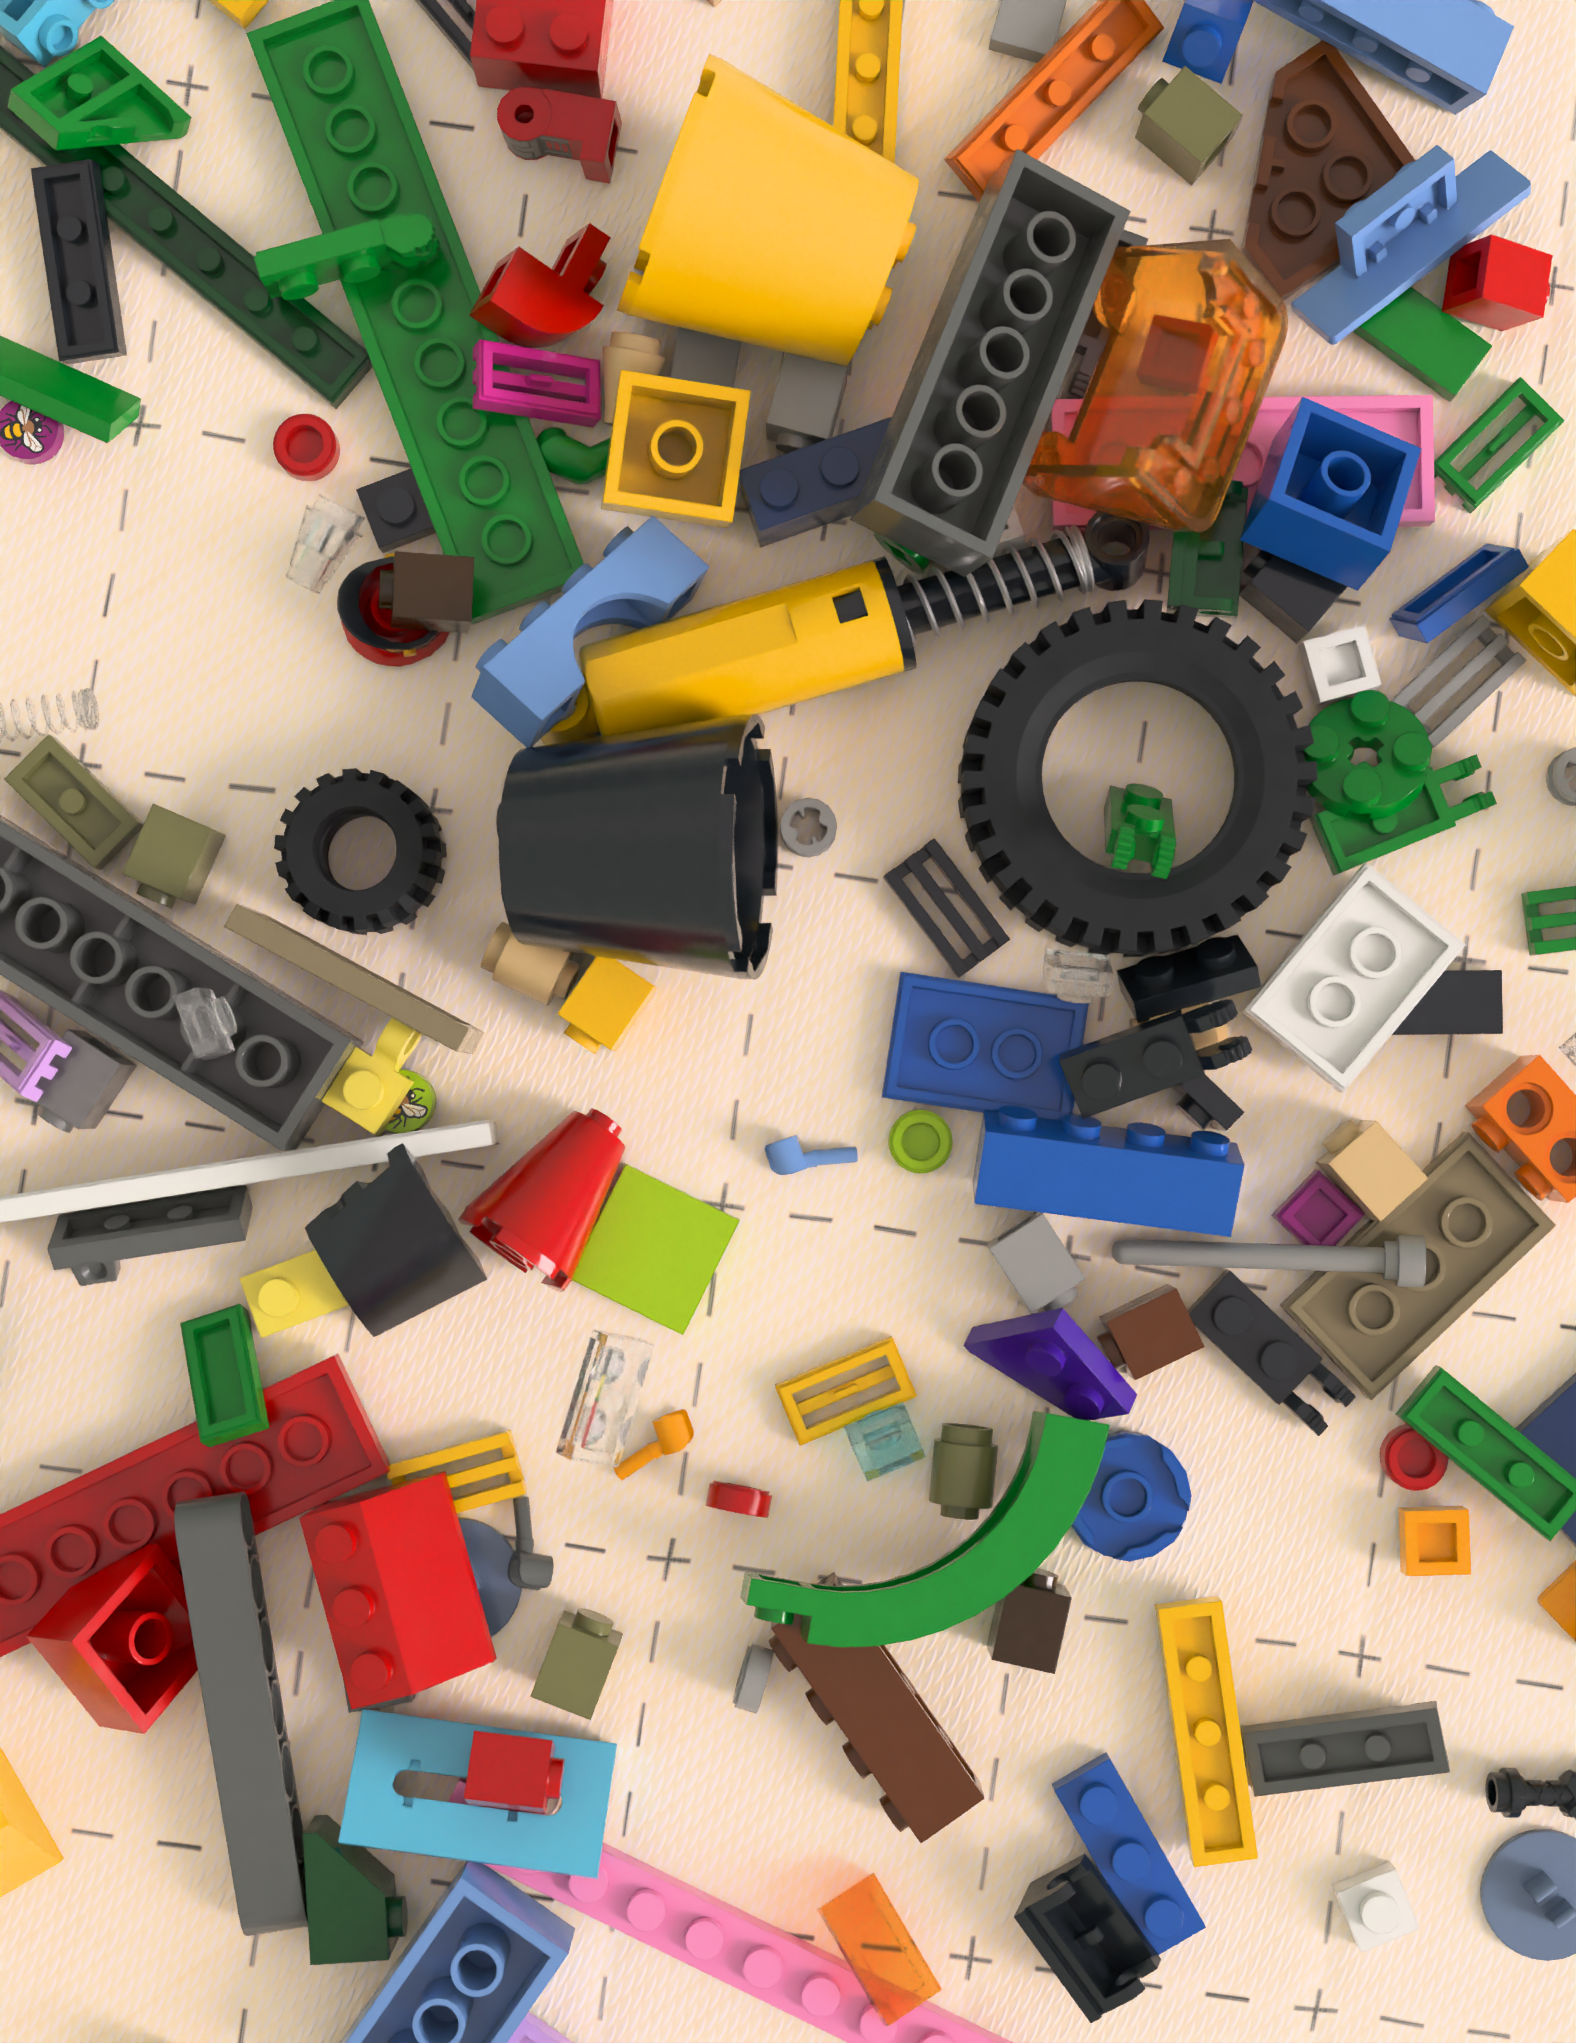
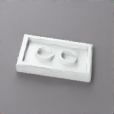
[1241,863,1466,1093]

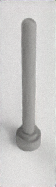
[1111,1235,1426,1287]

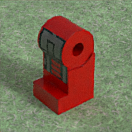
[497,87,622,184]

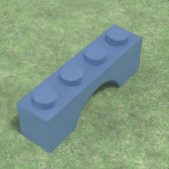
[471,516,709,748]

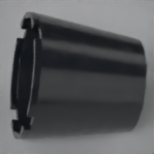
[496,714,778,980]

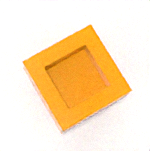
[1398,1506,1471,1576]

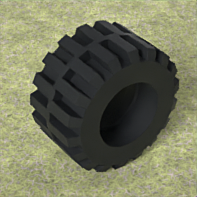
[274,768,447,935]

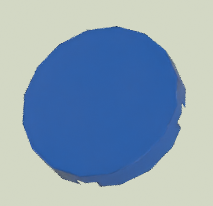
[1071,1430,1192,1562]

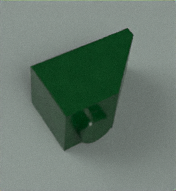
[303,1815,408,1965]

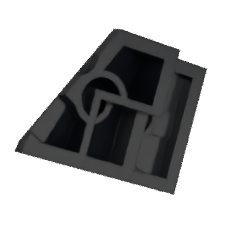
[305,1143,488,1337]

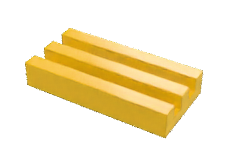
[775,1336,917,1446]
[387,1429,528,1513]

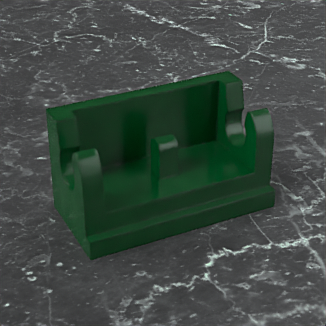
[1167,476,1248,619]

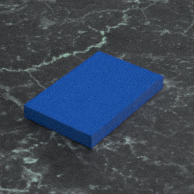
[881,972,1089,1120]

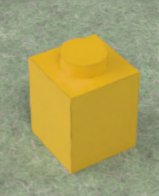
[557,956,657,1054]

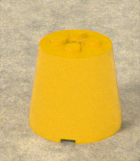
[617,53,919,367]

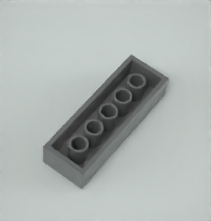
[850,149,1131,577]

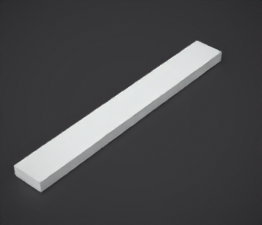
[0,1119,500,1223]

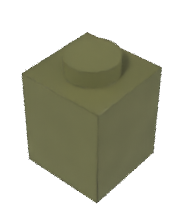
[1135,66,1243,186]
[122,803,226,909]
[530,1608,623,1720]

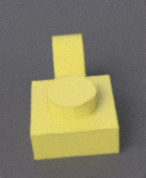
[322,1017,422,1136]

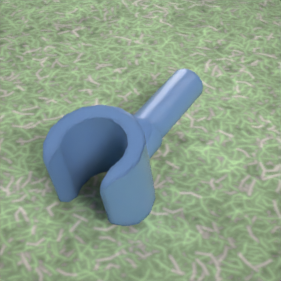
[765,1135,858,1175]

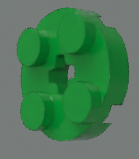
[1303,690,1432,819]

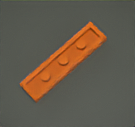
[944,0,1164,203]

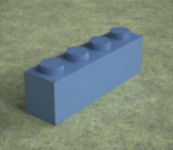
[1252,0,1514,115]

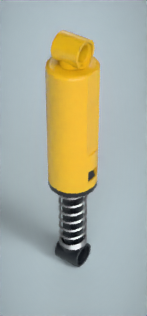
[541,505,1150,745]

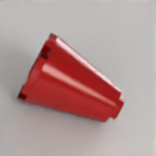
[458,1108,626,1293]

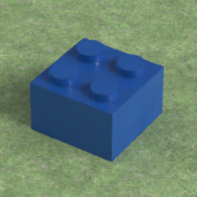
[1240,397,1421,591]

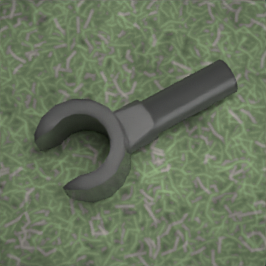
[508,1497,554,1590]

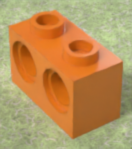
[1465,1054,1576,1203]

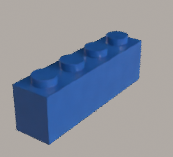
[973,1106,1245,1237]

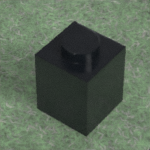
[1239,549,1347,644]

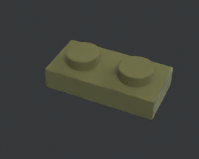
[4,734,143,870]

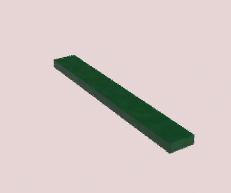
[0,45,373,409]

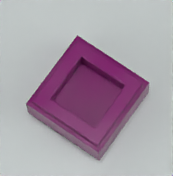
[1271,1170,1365,1246]

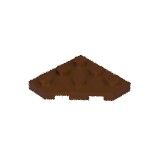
[1240,40,1416,306]

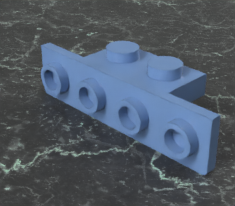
[1291,145,1531,345]

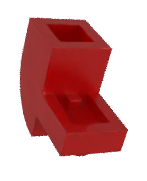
[469,223,611,348]

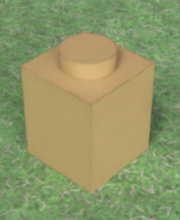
[1315,1119,1428,1222]

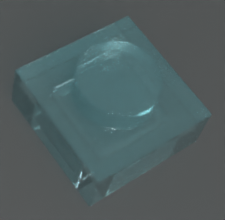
[844,1402,926,1482]

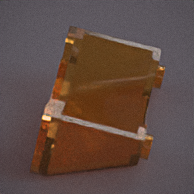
[1022,239,1288,532]

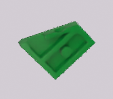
[8,36,192,150]

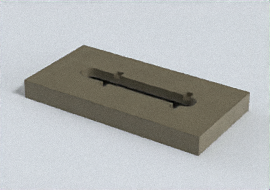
[224,903,485,1054]

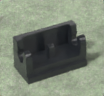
[1014,1854,1161,2023]

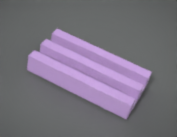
[0,990,73,1102]

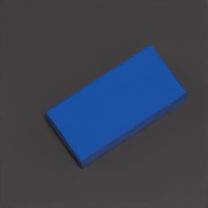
[1389,543,1529,644]

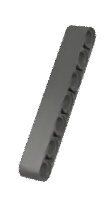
[174,1491,308,1936]

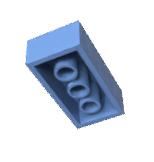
[340,1861,575,2043]

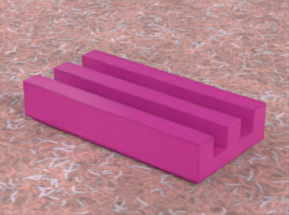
[473,339,601,428]

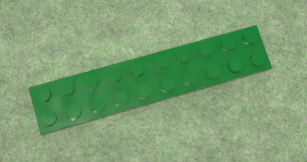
[246,0,584,625]

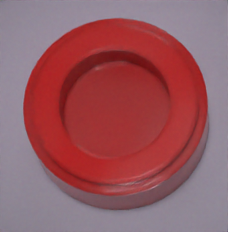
[273,414,340,481]
[1379,1424,1448,1491]
[705,1481,772,1518]

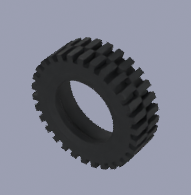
[957,599,1317,957]

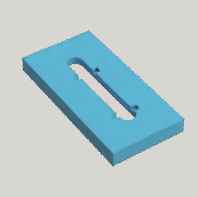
[338,1709,617,1879]

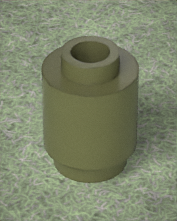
[929,1423,998,1520]

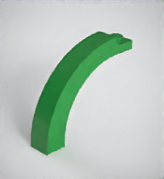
[740,1411,1110,1647]

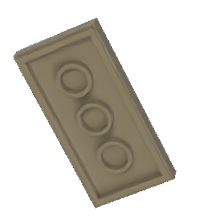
[1280,1132,1556,1400]

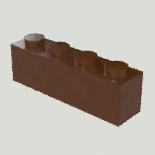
[768,1572,985,1843]

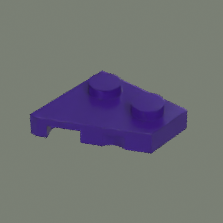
[963,1308,1138,1421]

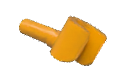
[614,1409,694,1480]

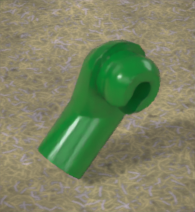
[537,427,610,485]

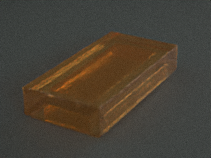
[817,1873,942,2026]

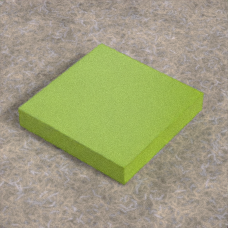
[572,1164,740,1335]

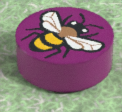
[0,401,64,465]

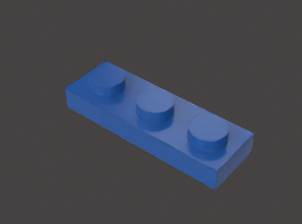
[1052,1752,1206,1955]

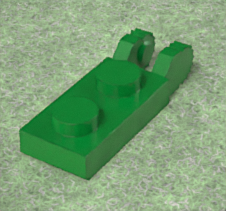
[254,211,441,300]
[1309,754,1497,876]
[1104,783,1176,879]

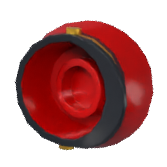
[337,553,450,667]

